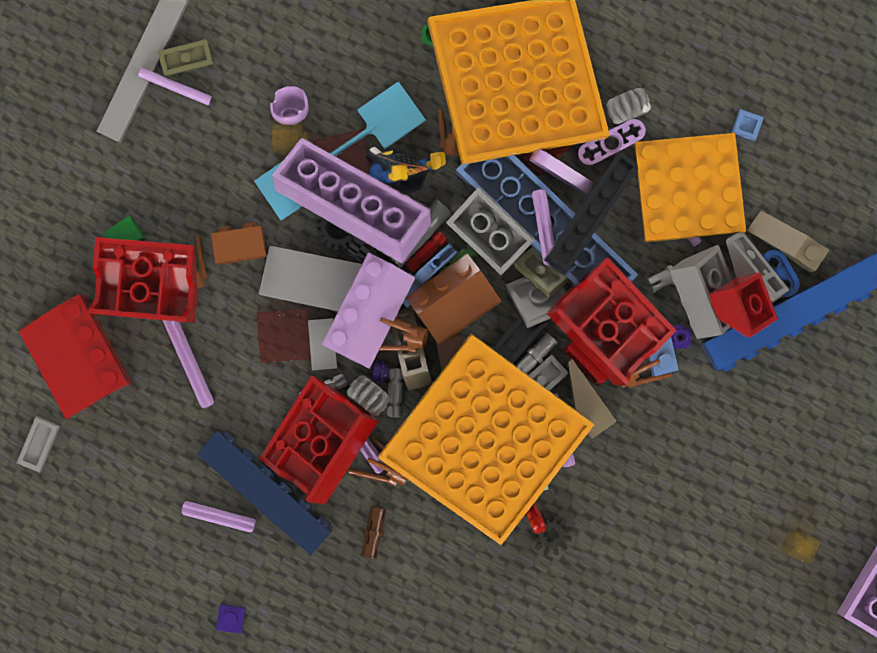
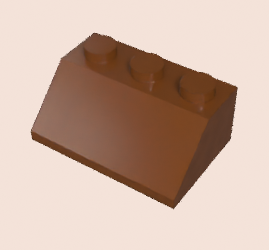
[406,254,502,346]

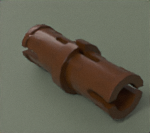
[361,506,387,559]

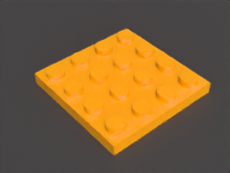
[634,133,746,242]

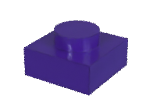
[216,604,246,634]

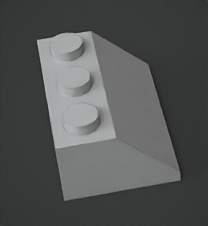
[446,186,535,275]
[670,245,732,339]

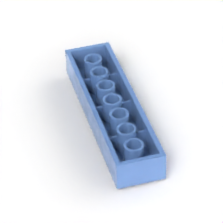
[456,155,638,286]

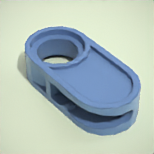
[413,244,458,286]

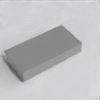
[308,318,338,370]
[17,416,60,473]

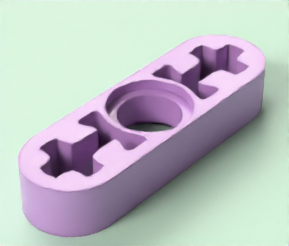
[577,119,645,166]
[529,149,593,195]

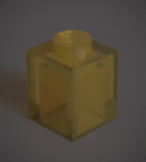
[272,125,309,153]
[781,529,820,564]

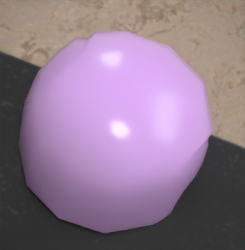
[270,86,309,125]

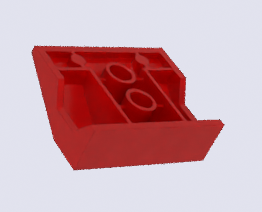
[88,237,198,323]
[546,257,676,385]
[19,294,132,419]
[259,375,379,504]

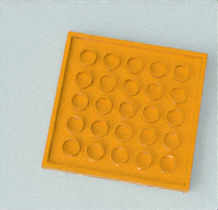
[427,0,610,165]
[378,334,594,545]

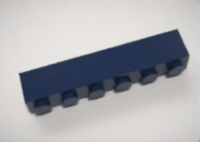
[197,430,333,556]

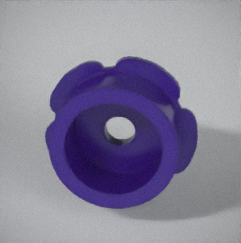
[671,325,692,350]
[372,359,389,384]

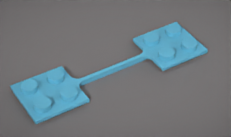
[254,82,426,220]

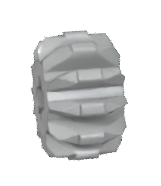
[606,88,651,124]
[347,375,390,416]

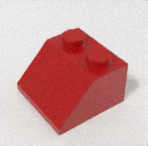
[709,272,778,337]

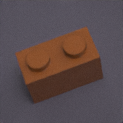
[211,222,268,265]

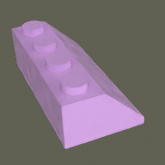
[322,252,415,369]

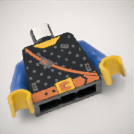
[366,147,446,195]

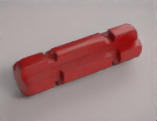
[405,231,447,273]
[526,502,546,534]

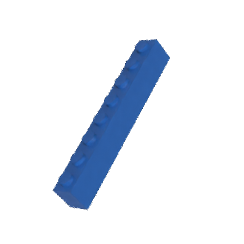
[701,252,877,372]

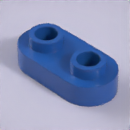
[763,250,800,297]

